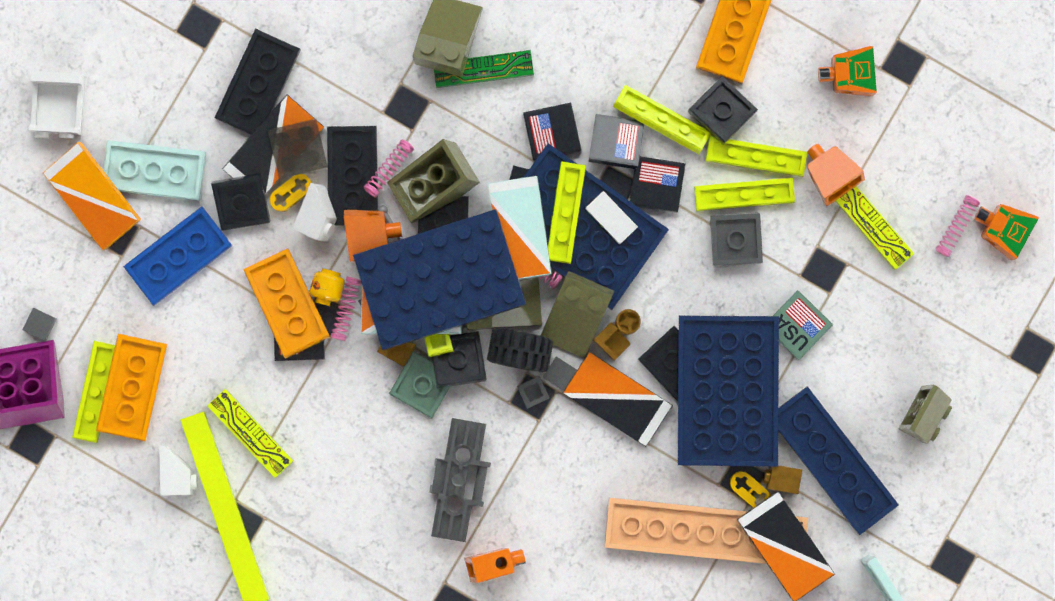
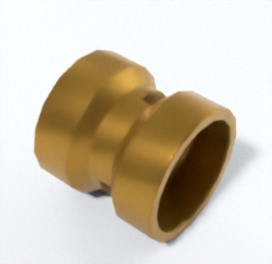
[615,309,641,335]

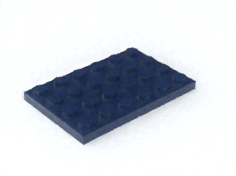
[523,143,669,310]
[353,209,526,351]
[678,315,779,467]

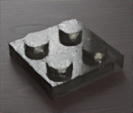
[267,119,328,179]

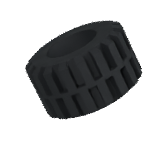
[487,328,554,373]

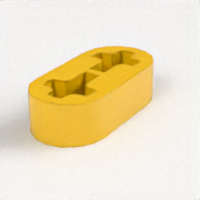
[270,174,312,212]
[729,471,771,508]

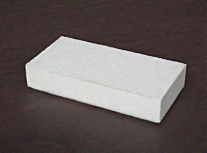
[585,191,638,244]

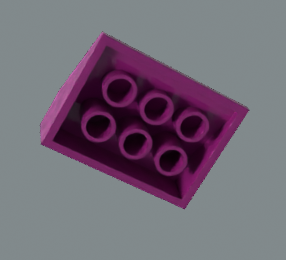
[0,340,65,429]

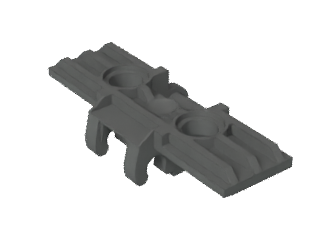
[429,418,491,542]

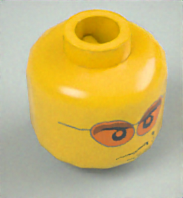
[309,268,345,306]

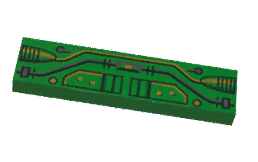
[434,50,534,88]

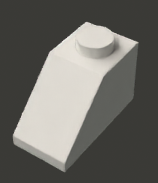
[292,183,337,242]
[159,445,198,496]

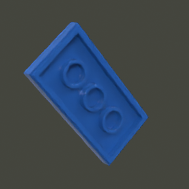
[123,206,233,306]

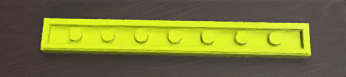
[180,411,270,601]

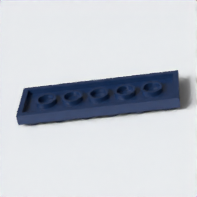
[778,386,899,535]

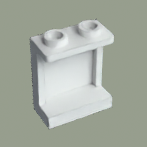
[28,71,85,139]

